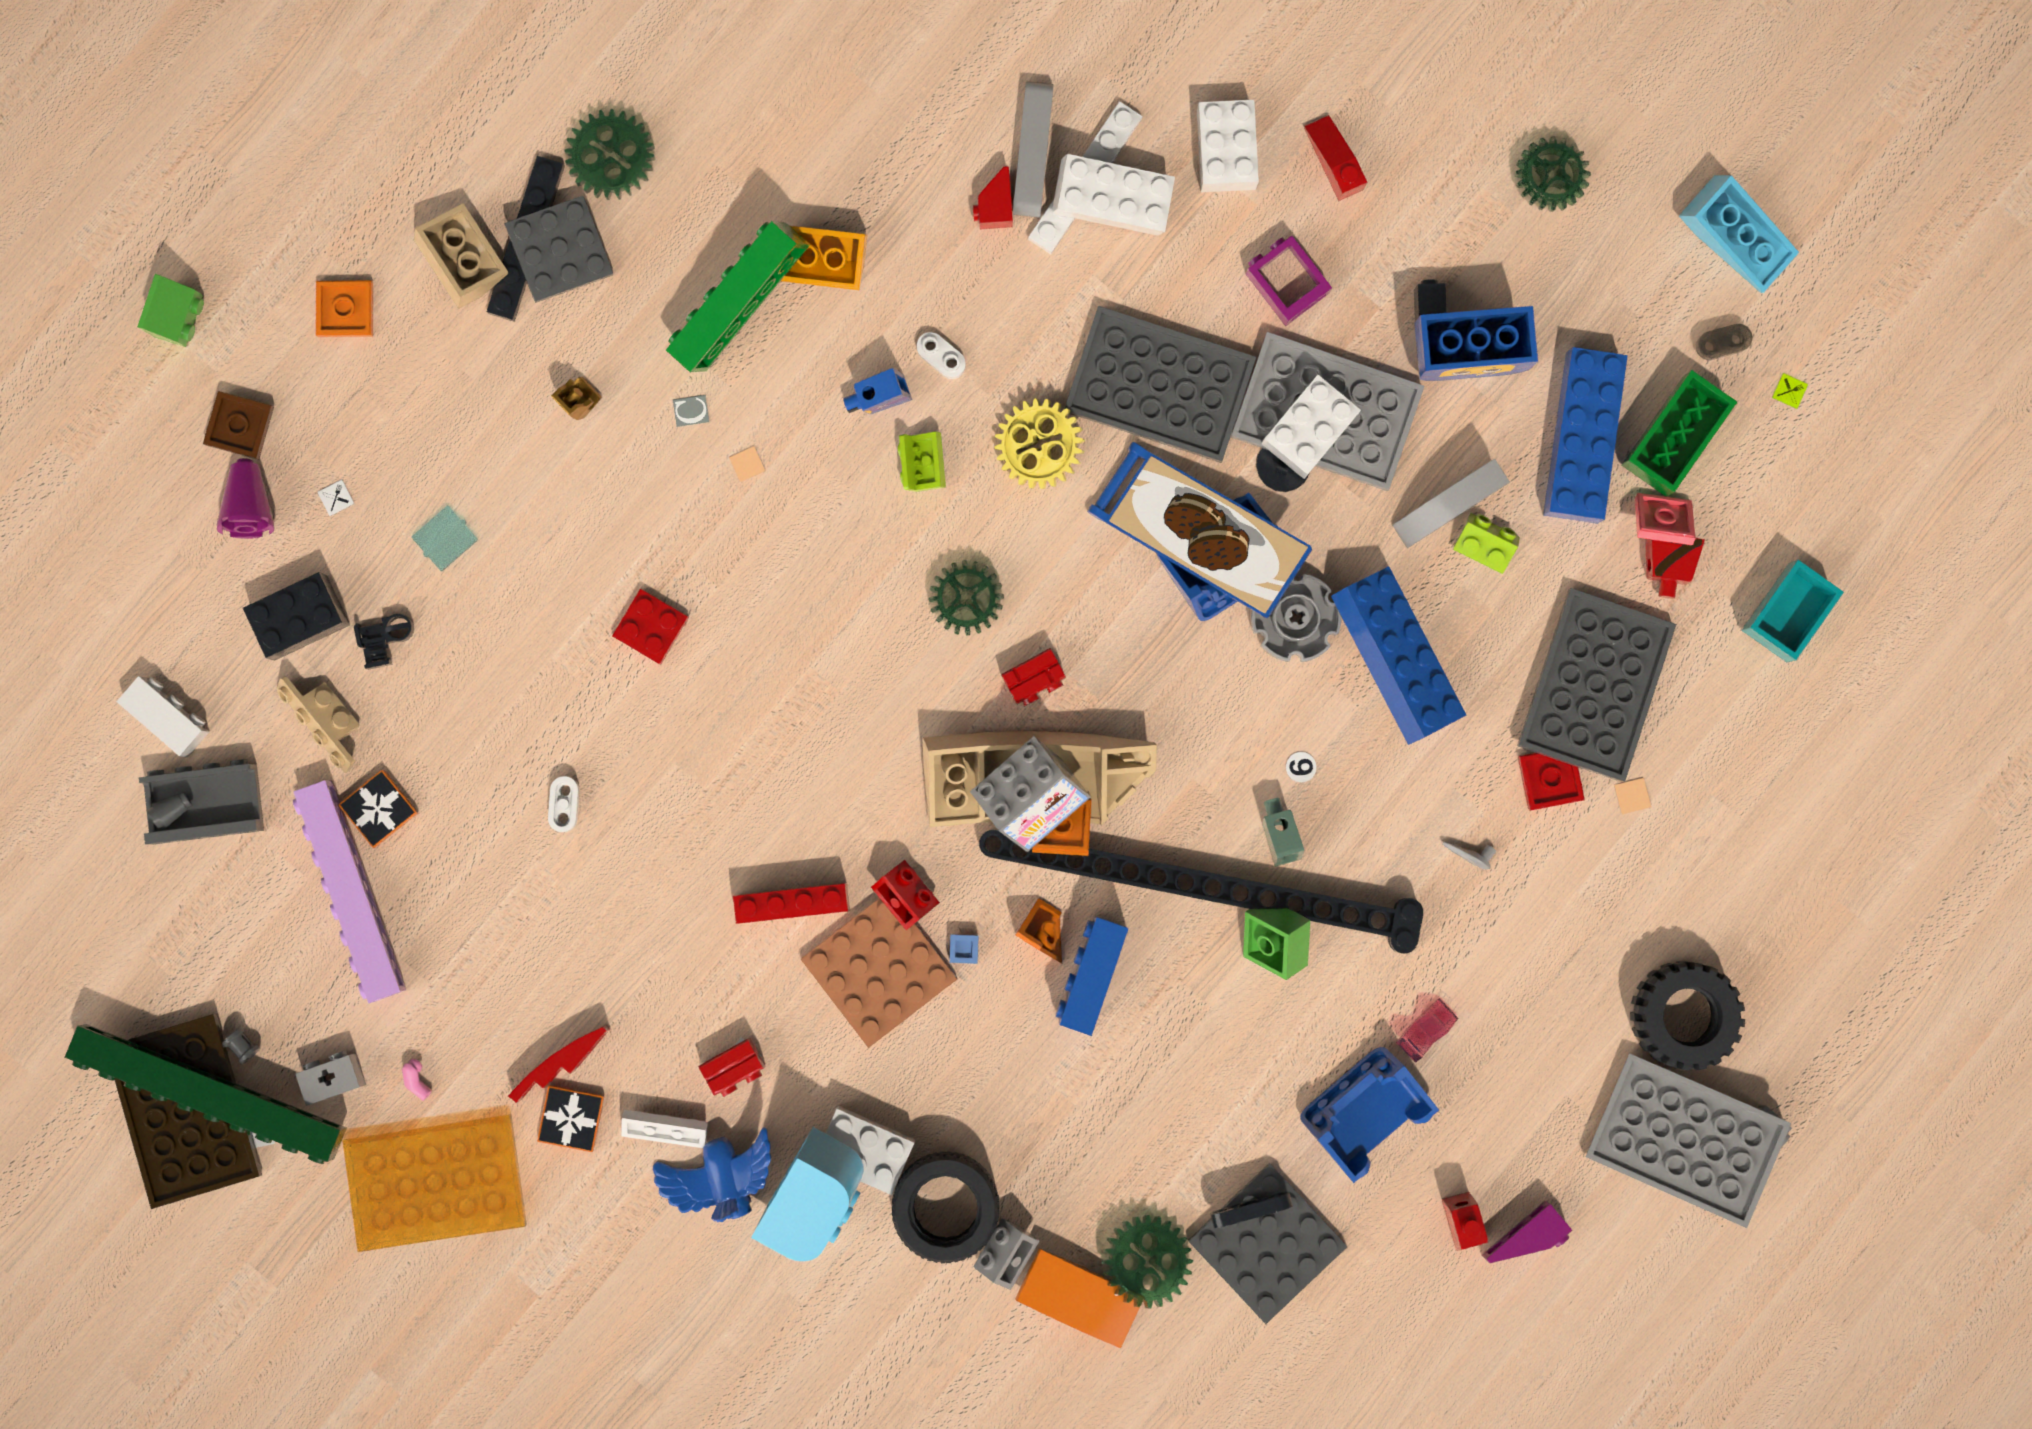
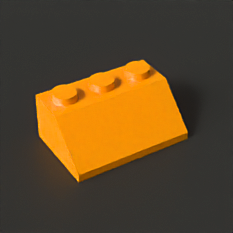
[781,226,868,290]

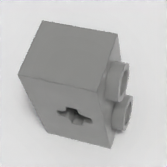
[296,1051,366,1106]

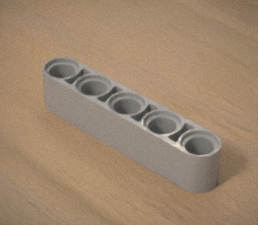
[1013,82,1054,217]

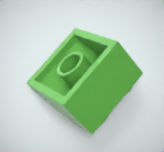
[137,274,204,347]
[1243,909,1310,980]

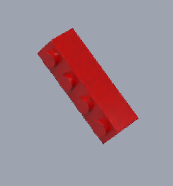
[733,883,850,924]

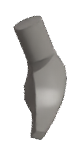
[1442,841,1496,870]

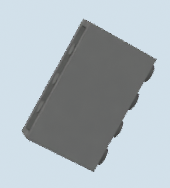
[138,759,264,845]

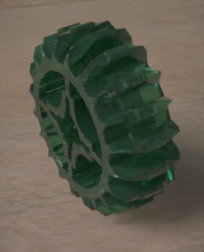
[1515,136,1591,212]
[929,560,1004,636]

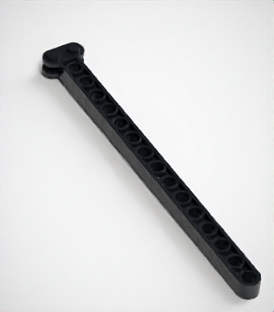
[979,830,1423,954]

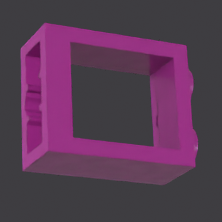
[1246,236,1332,327]

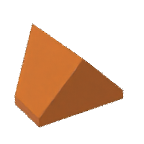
[1015,898,1062,964]

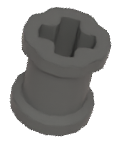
[222,1027,261,1065]

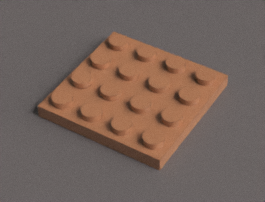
[801,898,957,1048]

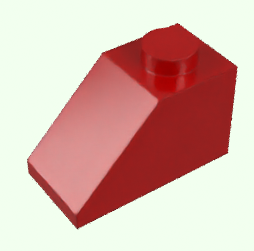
[973,166,1013,230]

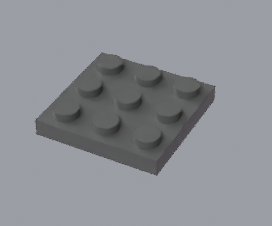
[504,196,613,303]

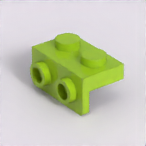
[898,431,946,492]
[1453,513,1520,574]

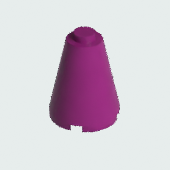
[216,458,275,539]

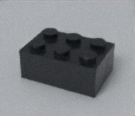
[243,572,350,661]

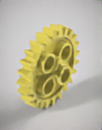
[994,398,1085,489]

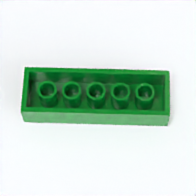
[666,221,810,373]

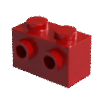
[871,859,940,930]

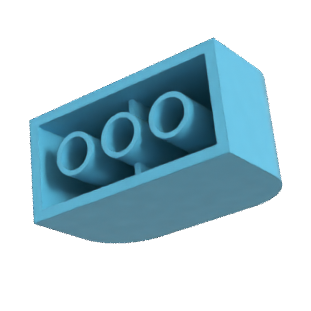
[751,1127,864,1261]

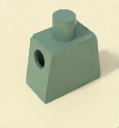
[1262,798,1305,867]

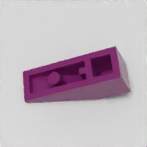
[1482,1201,1572,1263]

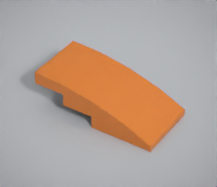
[1015,1248,1145,1348]

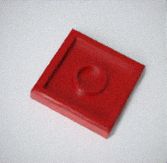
[1518,753,1585,811]

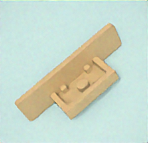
[276,676,360,773]

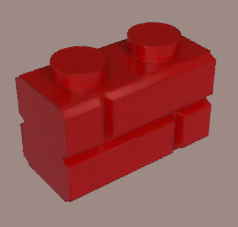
[1001,648,1066,707]
[698,1037,766,1097]

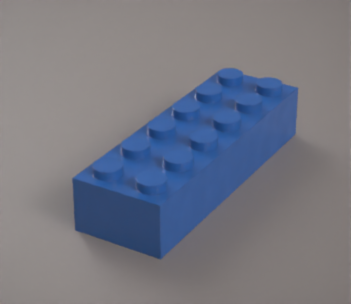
[1543,347,1628,524]
[1331,566,1467,745]

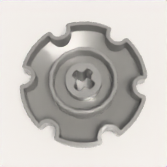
[1251,574,1341,662]

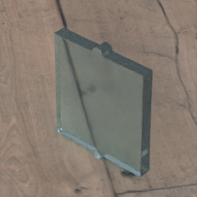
[411,505,478,572]

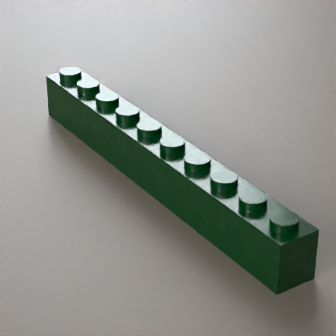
[64,1024,347,1164]

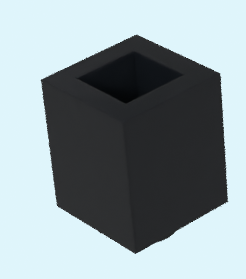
[1414,279,1447,322]

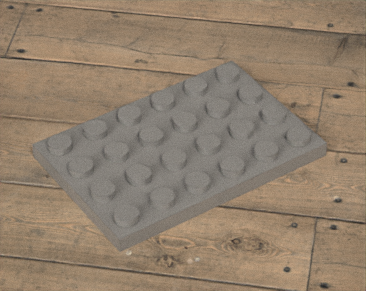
[1231,332,1424,491]
[1585,1053,1791,1228]

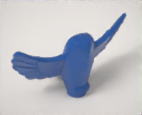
[653,1127,771,1222]

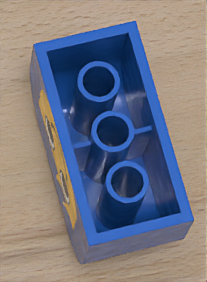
[1414,306,1538,381]

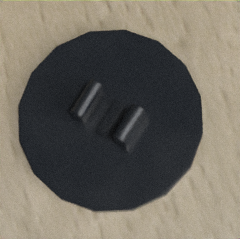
[1256,448,1310,492]

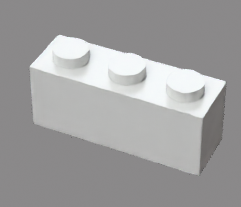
[116,676,209,757]

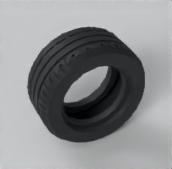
[892,1151,999,1264]

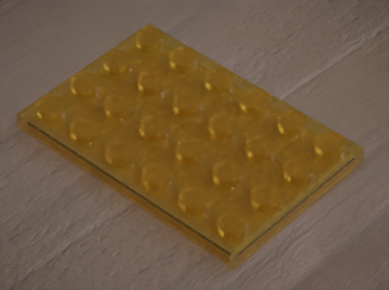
[342,1114,527,1252]

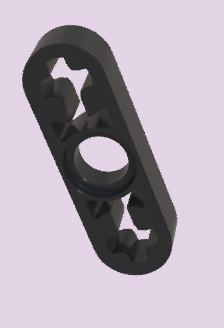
[1210,1192,1293,1228]

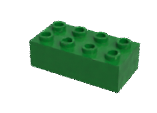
[1621,370,1737,497]

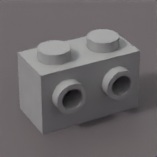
[973,1218,1039,1290]

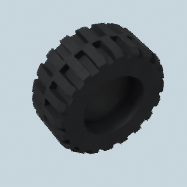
[1630,961,1746,1070]

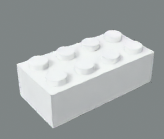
[1052,154,1175,236]

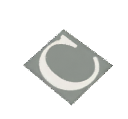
[673,395,709,427]

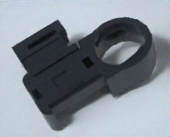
[354,614,414,670]

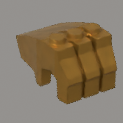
[551,377,602,420]

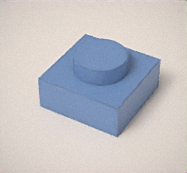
[949,934,979,964]

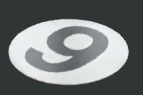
[1286,752,1316,782]

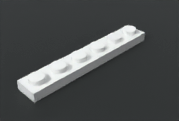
[1028,101,1143,254]

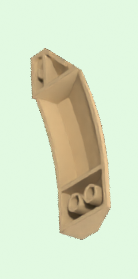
[923,731,1157,827]

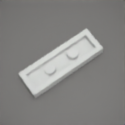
[621,1110,708,1148]

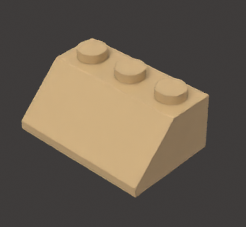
[414,203,508,309]

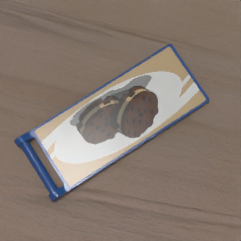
[1087,442,1312,618]

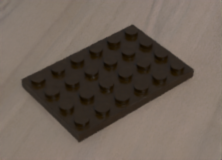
[114,1014,262,1209]

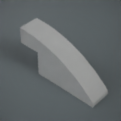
[1392,459,1510,548]

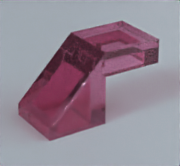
[1396,998,1459,1063]

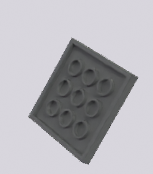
[1188,1163,1347,1324]

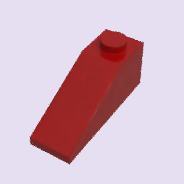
[1304,115,1367,201]

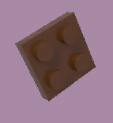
[203,391,274,460]

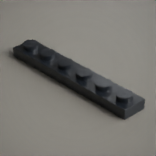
[486,156,565,322]

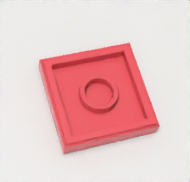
[1635,493,1695,545]

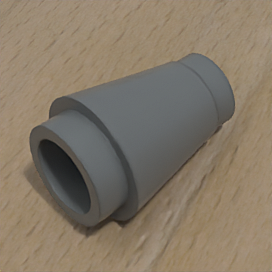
[147,791,193,829]

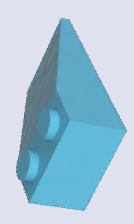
[1679,175,1799,293]

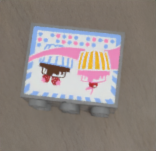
[970,736,1091,852]

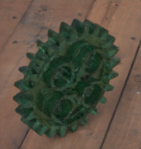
[564,109,656,200]
[1102,1215,1193,1309]

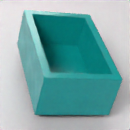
[1741,560,1844,663]

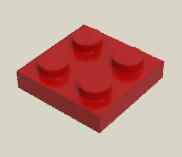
[612,589,689,665]

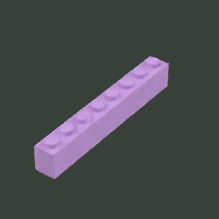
[293,780,406,1003]

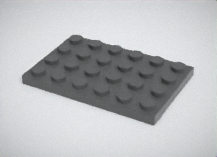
[1064,306,1256,463]
[1517,588,1677,783]

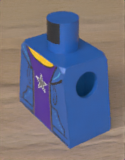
[843,368,912,414]

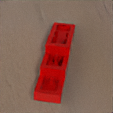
[508,1025,610,1103]

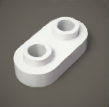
[917,332,966,379]
[548,776,580,832]

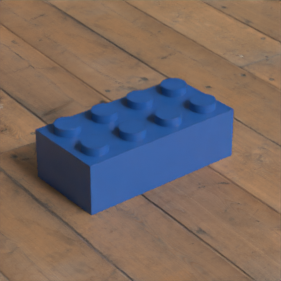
[1055,916,1129,1036]

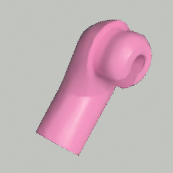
[402,1059,432,1101]

